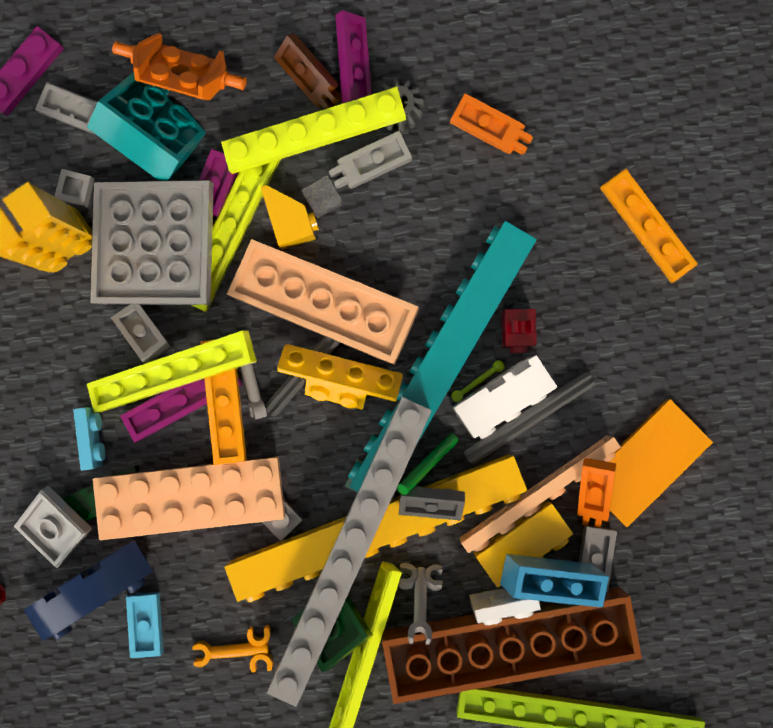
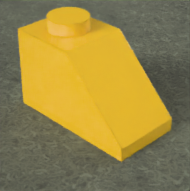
[261,185,319,250]

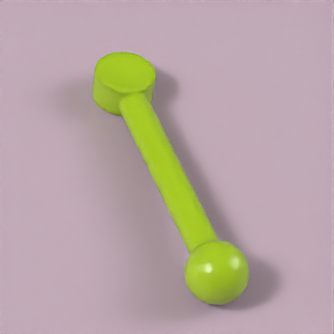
[451,360,505,402]

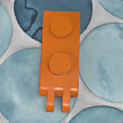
[450,93,533,154]
[577,458,617,528]

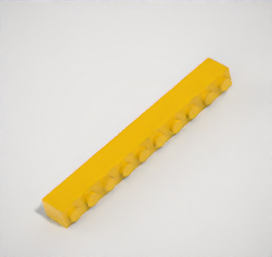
[224,454,527,602]

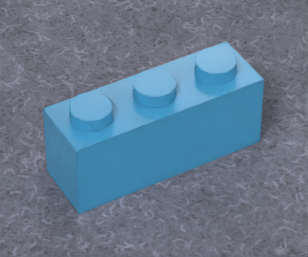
[500,554,609,608]

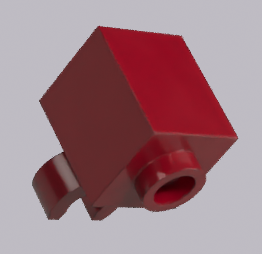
[501,309,537,353]

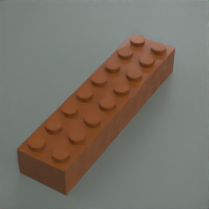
[382,587,642,704]

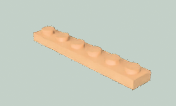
[459,435,621,553]

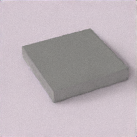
[14,486,92,568]

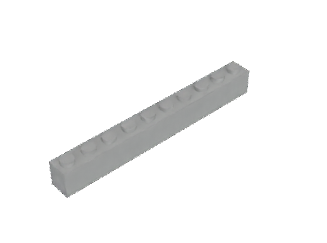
[267,396,432,707]

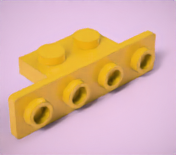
[277,344,403,410]

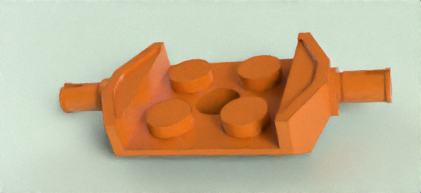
[112,33,247,100]

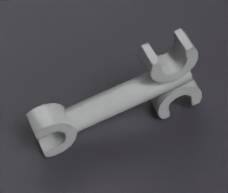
[241,345,267,420]
[399,563,443,645]

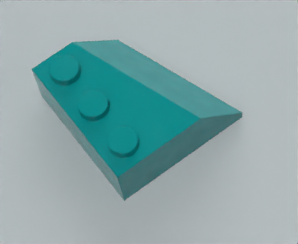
[87,72,206,181]

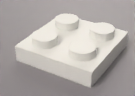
[469,588,541,625]

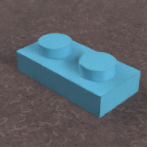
[73,407,106,471]
[126,592,164,658]

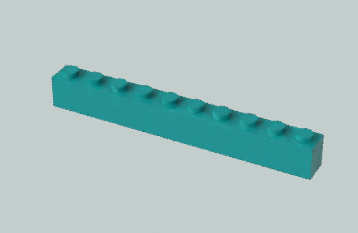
[348,221,537,492]

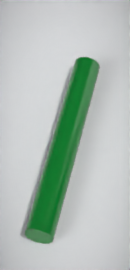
[397,433,458,495]

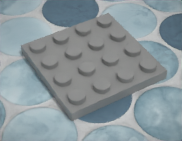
[90,180,214,305]

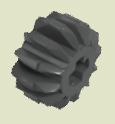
[376,78,424,133]

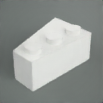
[452,355,558,439]

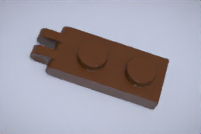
[274,33,342,109]

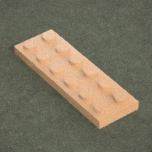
[227,239,419,365]
[93,457,285,540]

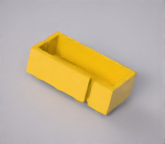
[0,182,92,273]

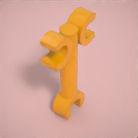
[192,625,274,672]

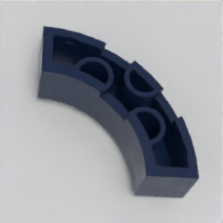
[24,540,153,641]

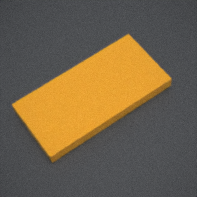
[609,399,713,527]

